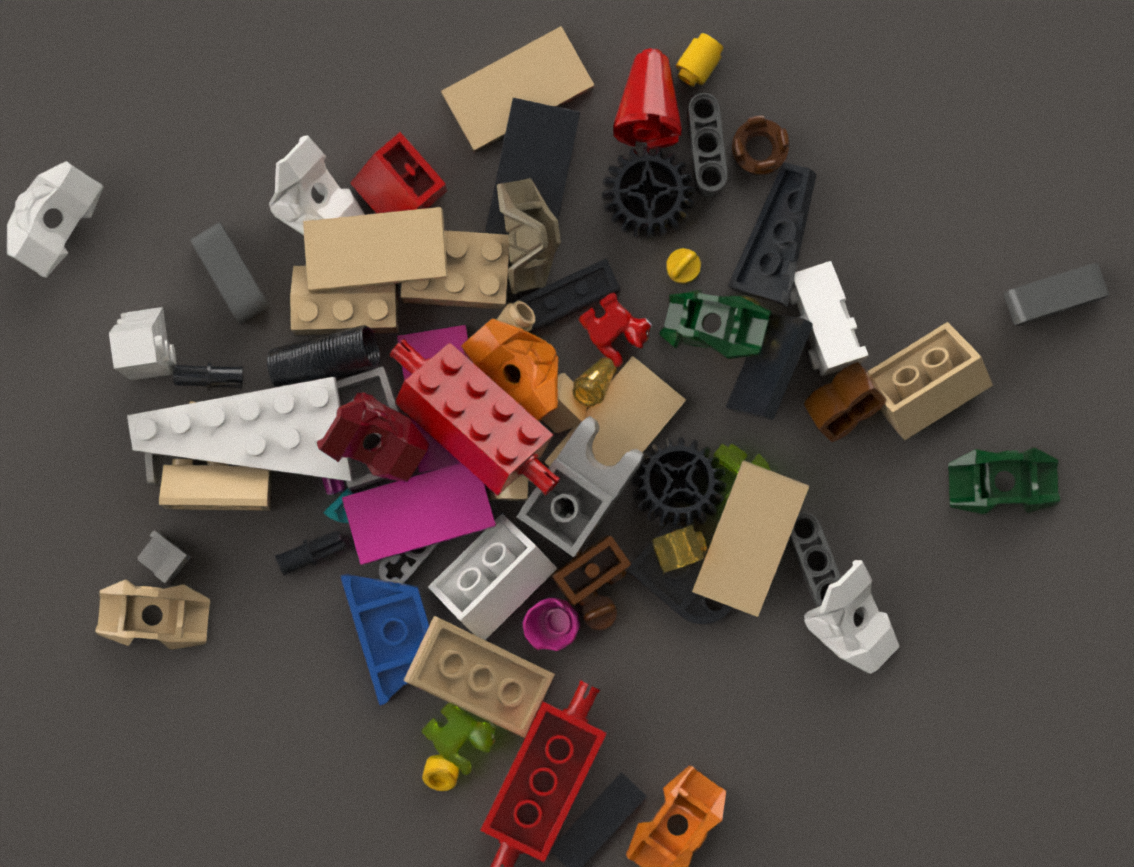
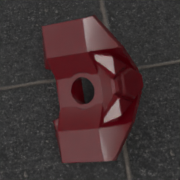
[317,393,429,482]

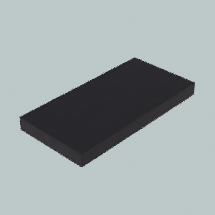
[485,98,580,235]

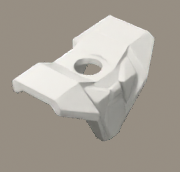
[269,135,365,235]
[7,161,104,278]
[804,560,899,674]

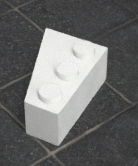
[789,261,868,377]
[109,307,177,381]

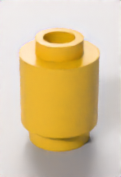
[675,33,724,87]

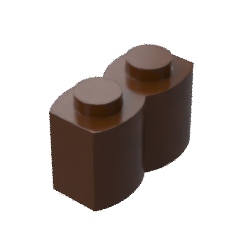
[804,362,887,442]

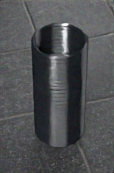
[267,325,380,388]

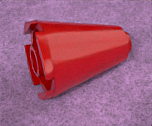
[613,48,682,149]

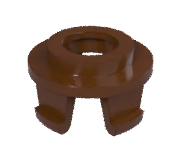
[732,115,789,175]

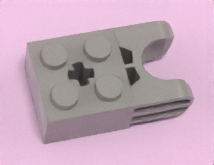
[516,416,644,557]

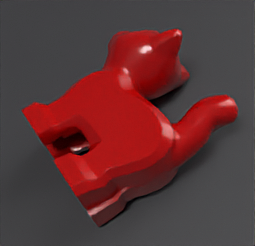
[578,292,652,367]

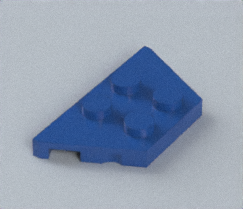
[341,574,430,705]

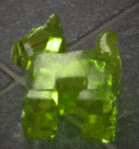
[421,703,496,775]

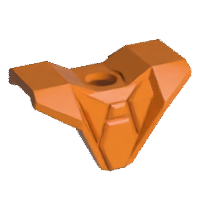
[461,318,558,421]
[626,766,726,867]

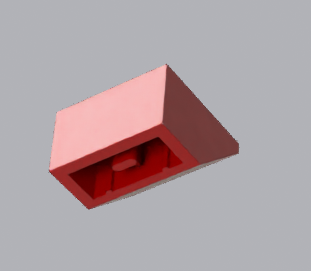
[350,132,447,214]

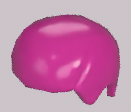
[523,598,580,651]

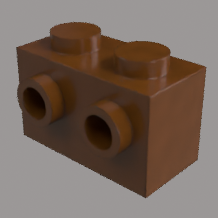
[550,535,631,606]

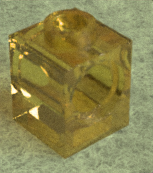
[651,525,708,574]

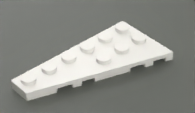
[127,377,354,482]

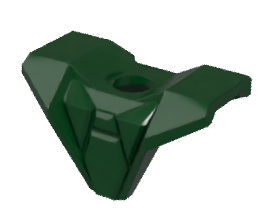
[659,289,771,359]
[948,447,1060,515]

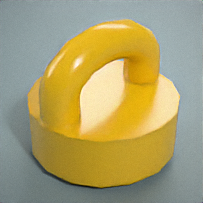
[666,248,701,284]
[422,755,459,791]

